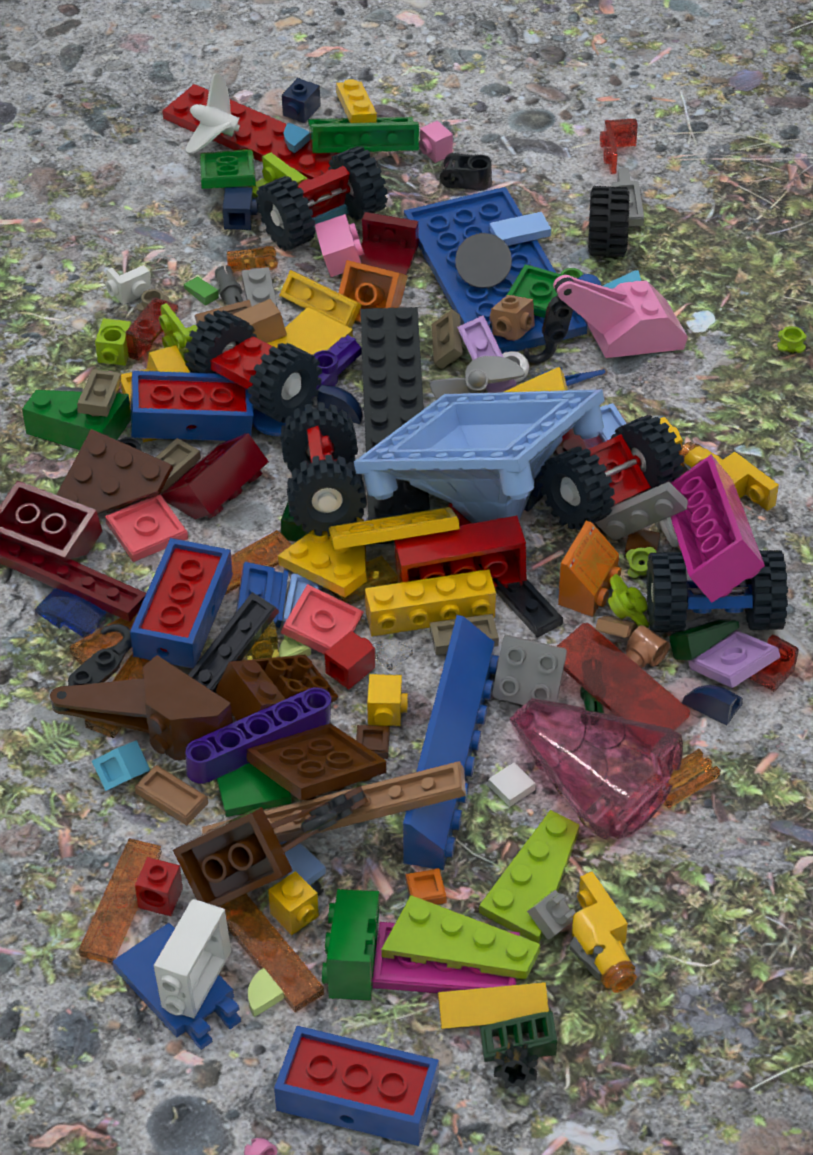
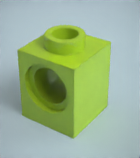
[95,318,134,366]

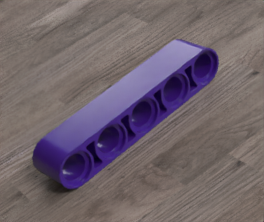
[186,688,331,784]

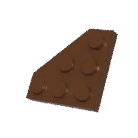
[56,429,173,514]

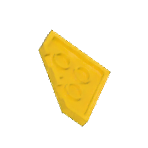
[277,517,367,598]

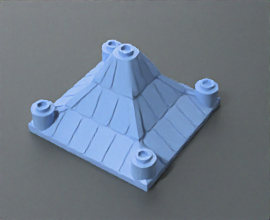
[354,389,605,523]

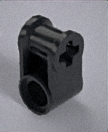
[440,153,492,191]

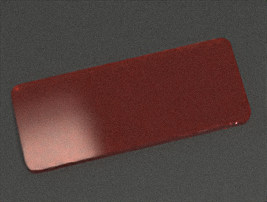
[557,623,690,747]

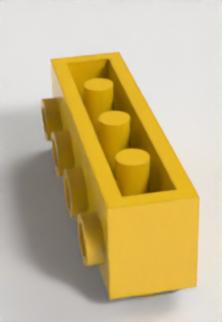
[365,569,496,637]

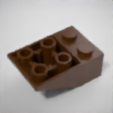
[215,655,339,721]

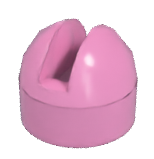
[244,1138,277,1155]

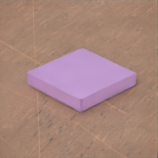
[688,630,780,688]

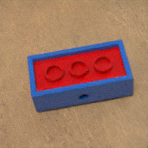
[130,371,253,441]
[130,538,233,668]
[274,1025,439,1146]

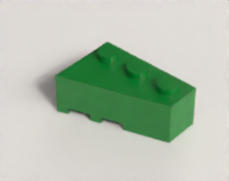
[22,390,131,450]
[322,889,380,1001]

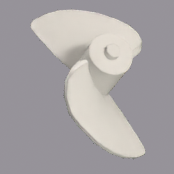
[185,73,240,154]

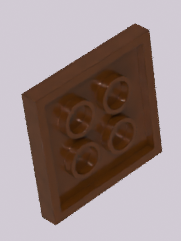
[246,723,387,801]

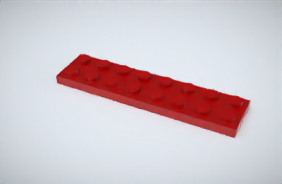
[162,84,341,179]

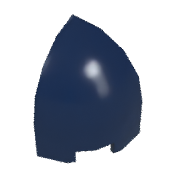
[317,385,363,425]
[681,685,743,725]

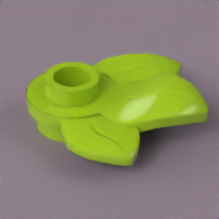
[608,574,649,628]

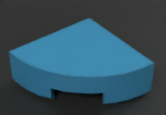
[284,123,311,153]

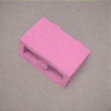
[314,214,364,277]

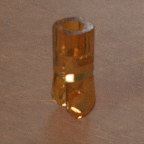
[226,246,278,272]

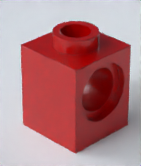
[135,857,183,917]

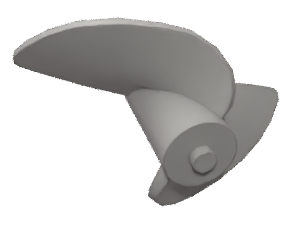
[429,356,525,399]

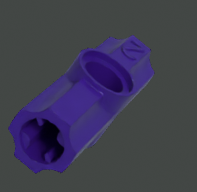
[312,335,362,399]

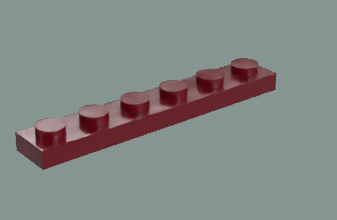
[0,536,146,622]

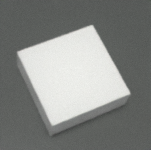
[488,763,536,807]

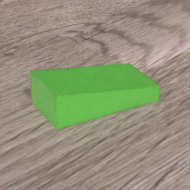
[184,277,219,306]

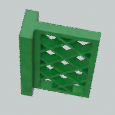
[308,117,419,153]

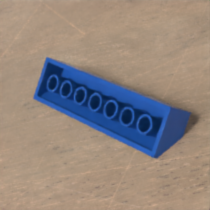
[403,615,499,870]

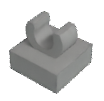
[527,890,576,940]

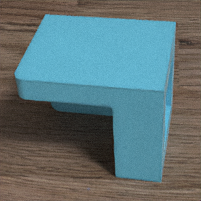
[92,740,150,791]

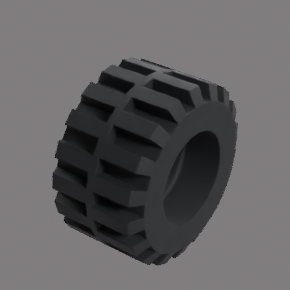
[588,186,630,257]

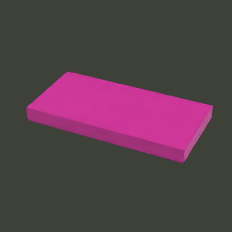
[372,922,520,993]

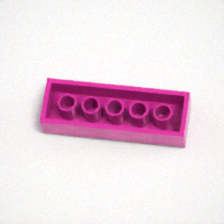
[670,454,765,602]

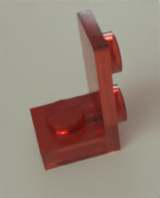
[599,118,638,174]

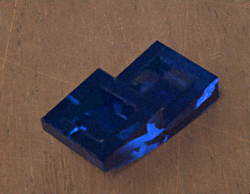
[35,589,106,639]

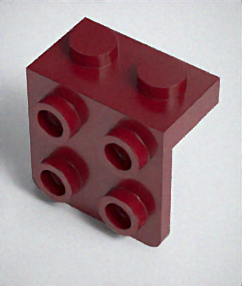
[359,212,419,275]

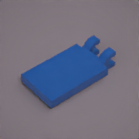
[112,922,241,1050]

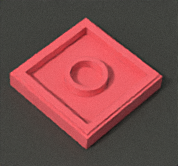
[105,494,188,562]
[281,584,364,655]

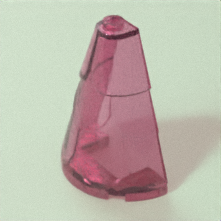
[509,698,683,840]

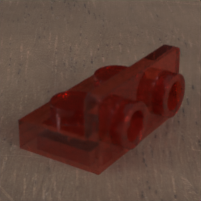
[125,297,179,361]

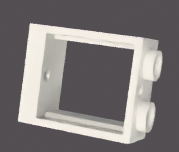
[154,899,231,1018]

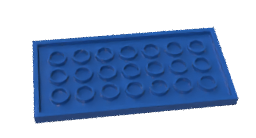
[404,187,587,354]

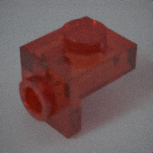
[749,634,799,692]

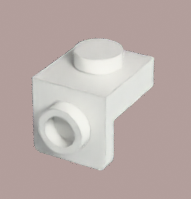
[105,265,151,305]

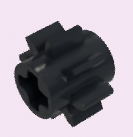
[494,1042,538,1090]

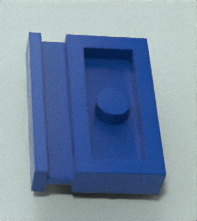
[236,562,289,628]

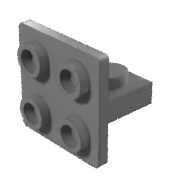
[492,635,568,712]

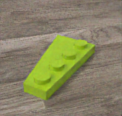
[479,810,580,943]
[381,895,540,979]

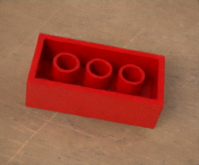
[394,515,527,590]

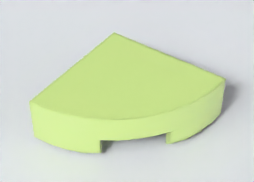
[279,635,311,657]
[248,968,284,1017]

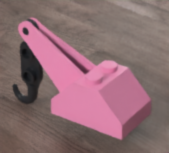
[523,275,688,364]

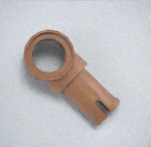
[610,625,670,683]

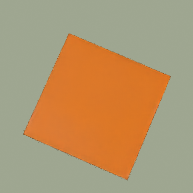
[405,868,447,905]

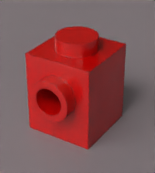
[324,631,375,690]

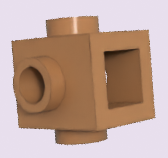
[490,295,535,340]

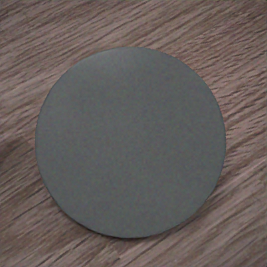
[455,233,512,289]

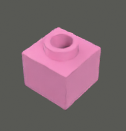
[419,121,453,163]

